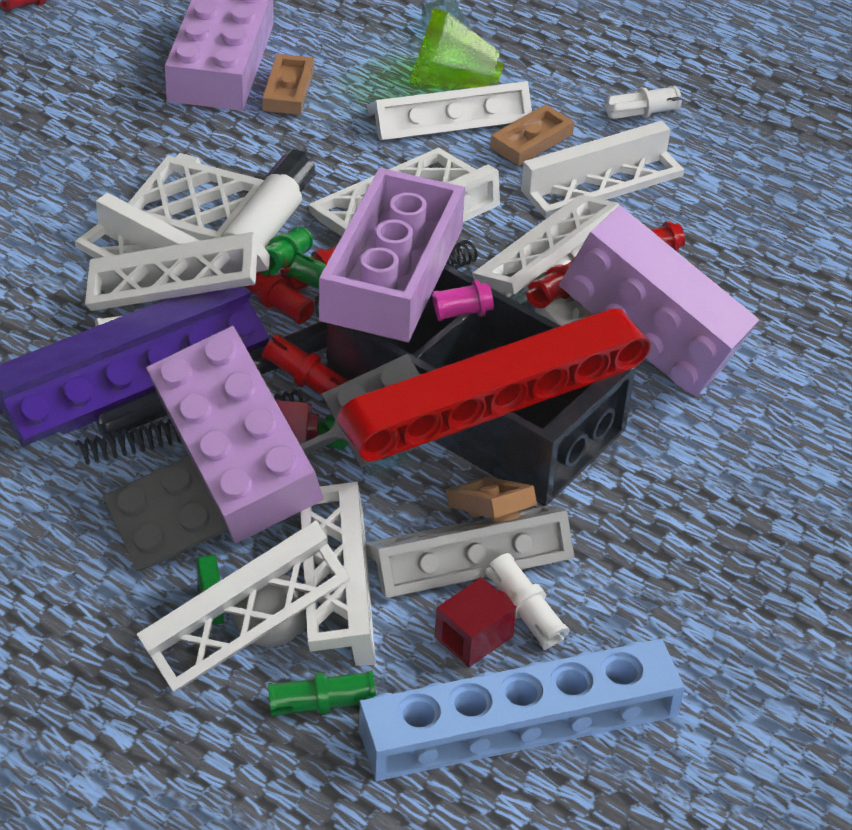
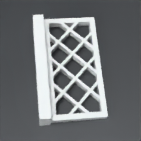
[308,148,500,236]

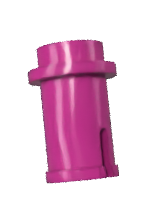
[432,280,494,321]

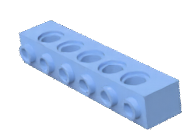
[359,639,685,781]

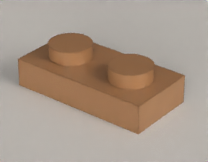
[262,53,314,115]
[490,104,574,166]
[445,476,537,523]

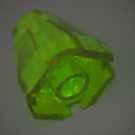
[408,8,504,90]

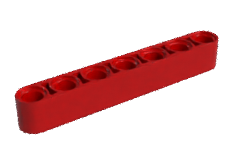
[337,308,651,462]

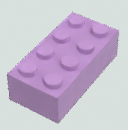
[165,0,274,111]
[319,168,465,342]
[559,205,759,397]
[146,326,324,544]

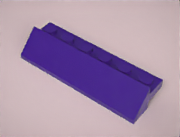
[0,287,270,447]

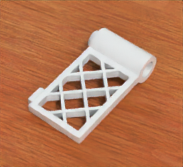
[128,153,302,248]

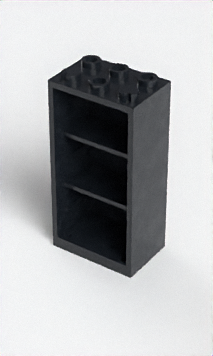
[326,264,636,506]

